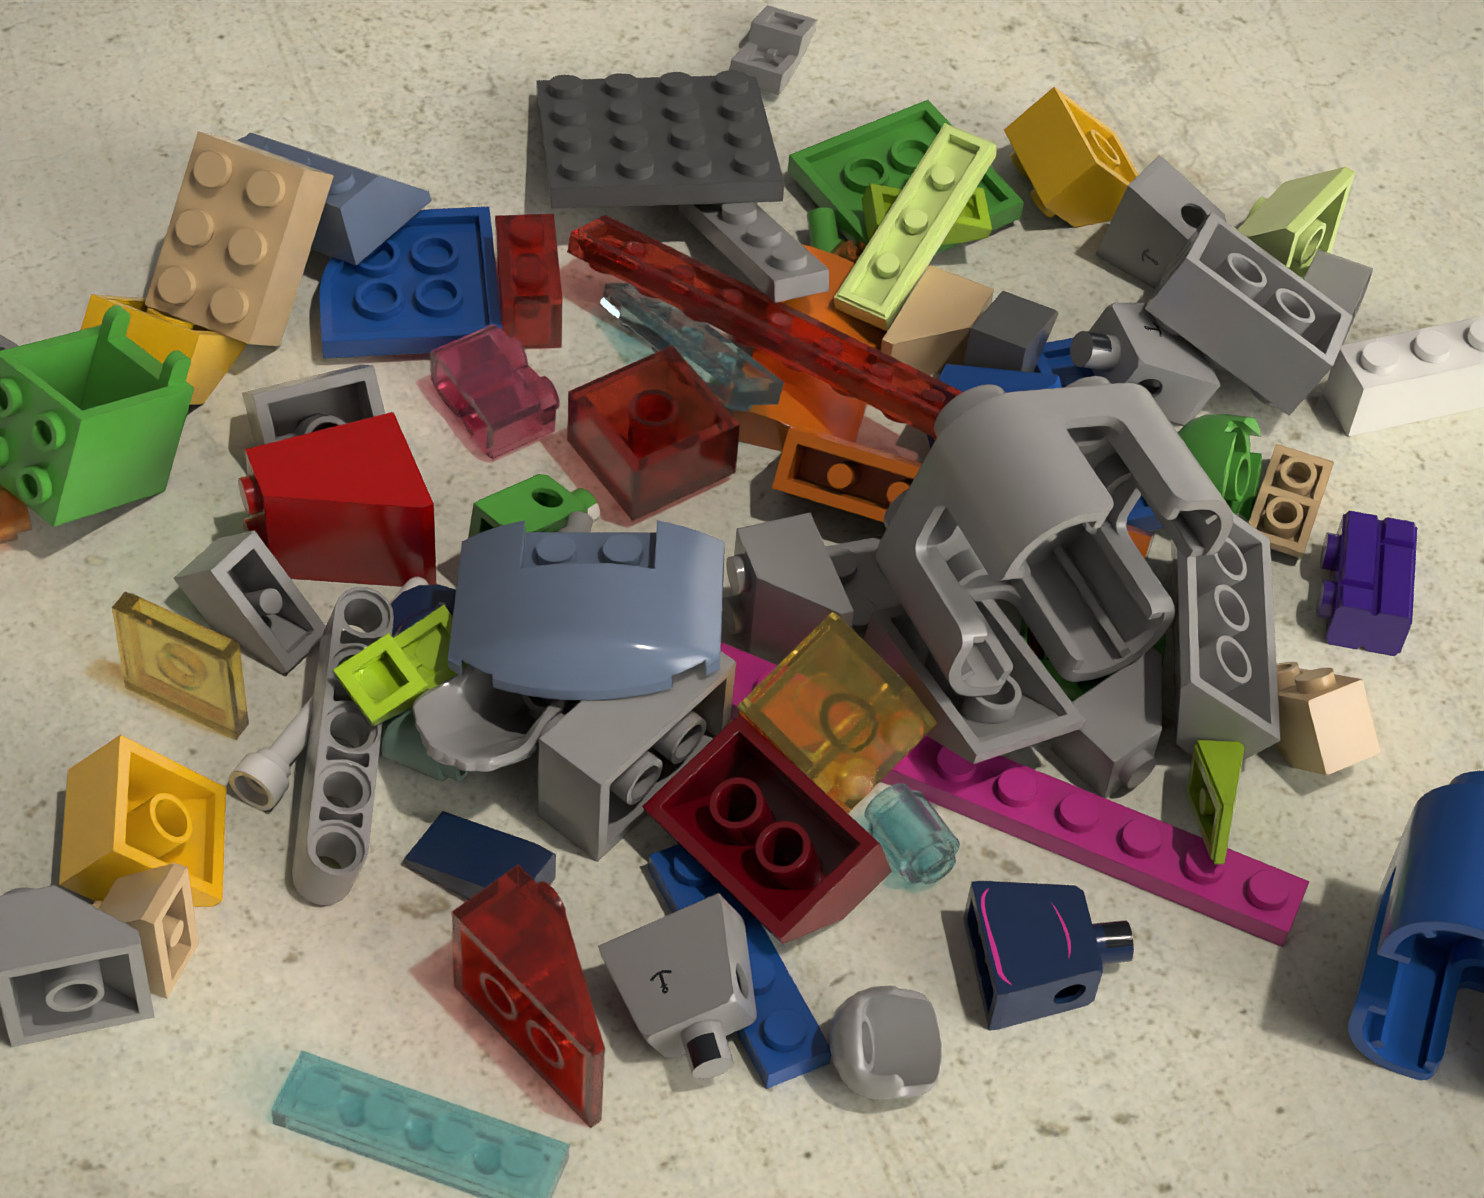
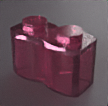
[430,324,560,459]

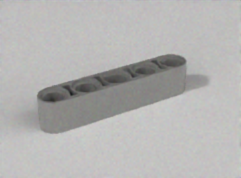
[292,587,394,905]

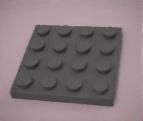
[536,70,784,209]

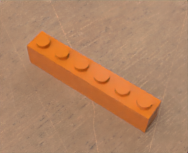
[772,427,1155,562]

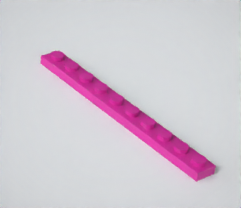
[721,642,1310,947]

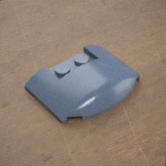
[448,520,725,700]

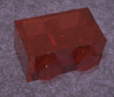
[495,214,563,350]

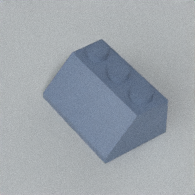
[237,132,432,265]

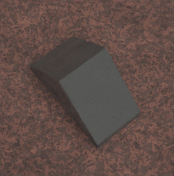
[963,291,1059,372]

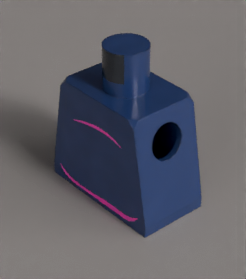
[963,881,1134,1031]

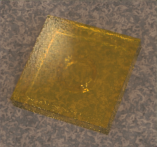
[112,592,249,740]

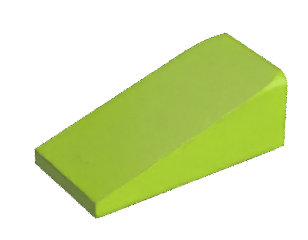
[1186,740,1245,864]

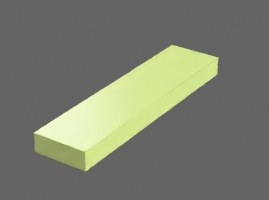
[834,123,996,331]

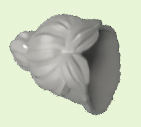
[412,664,582,772]

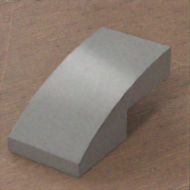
[729,5,818,95]

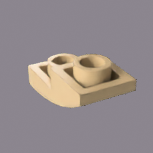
[1248,444,1334,559]

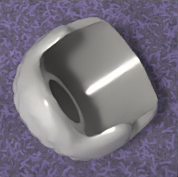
[829,986,942,1099]

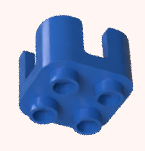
[1348,771,1484,1080]

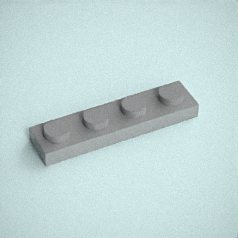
[679,202,829,303]

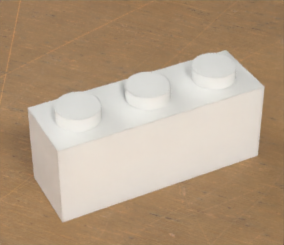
[1323,316,1484,437]

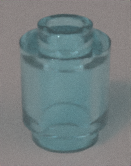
[864,783,960,884]

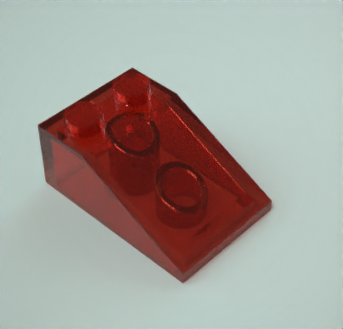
[451,865,605,1128]

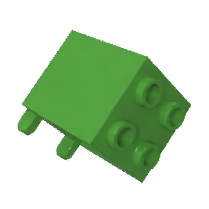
[0,305,194,527]

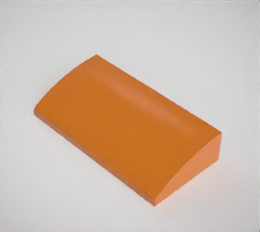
[731,244,895,452]

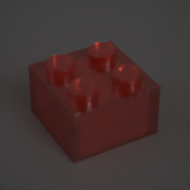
[567,345,740,521]

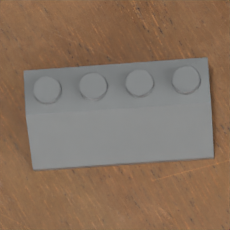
[1171,512,1281,760]

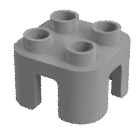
[876,376,1233,696]

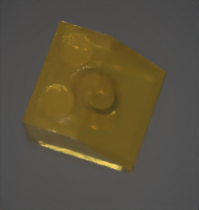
[737,611,937,813]

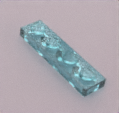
[600,283,784,411]
[271,1051,570,1198]

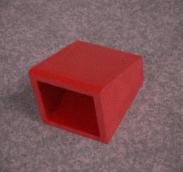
[238,412,437,587]

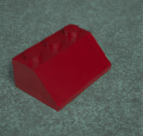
[642,714,892,945]

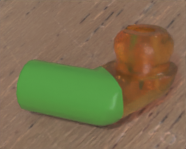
[807,207,866,263]

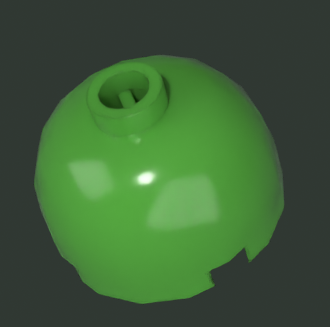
[1177,414,1262,520]

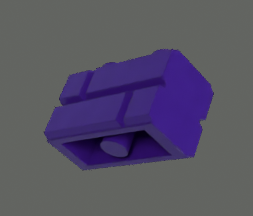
[1316,510,1418,656]

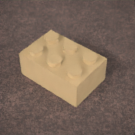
[145,131,334,346]

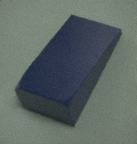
[404,811,556,927]

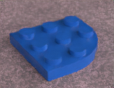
[319,206,503,358]

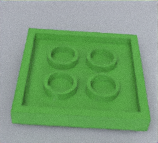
[788,100,1024,254]

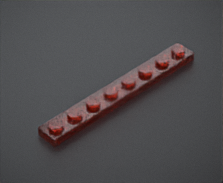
[567,215,963,440]

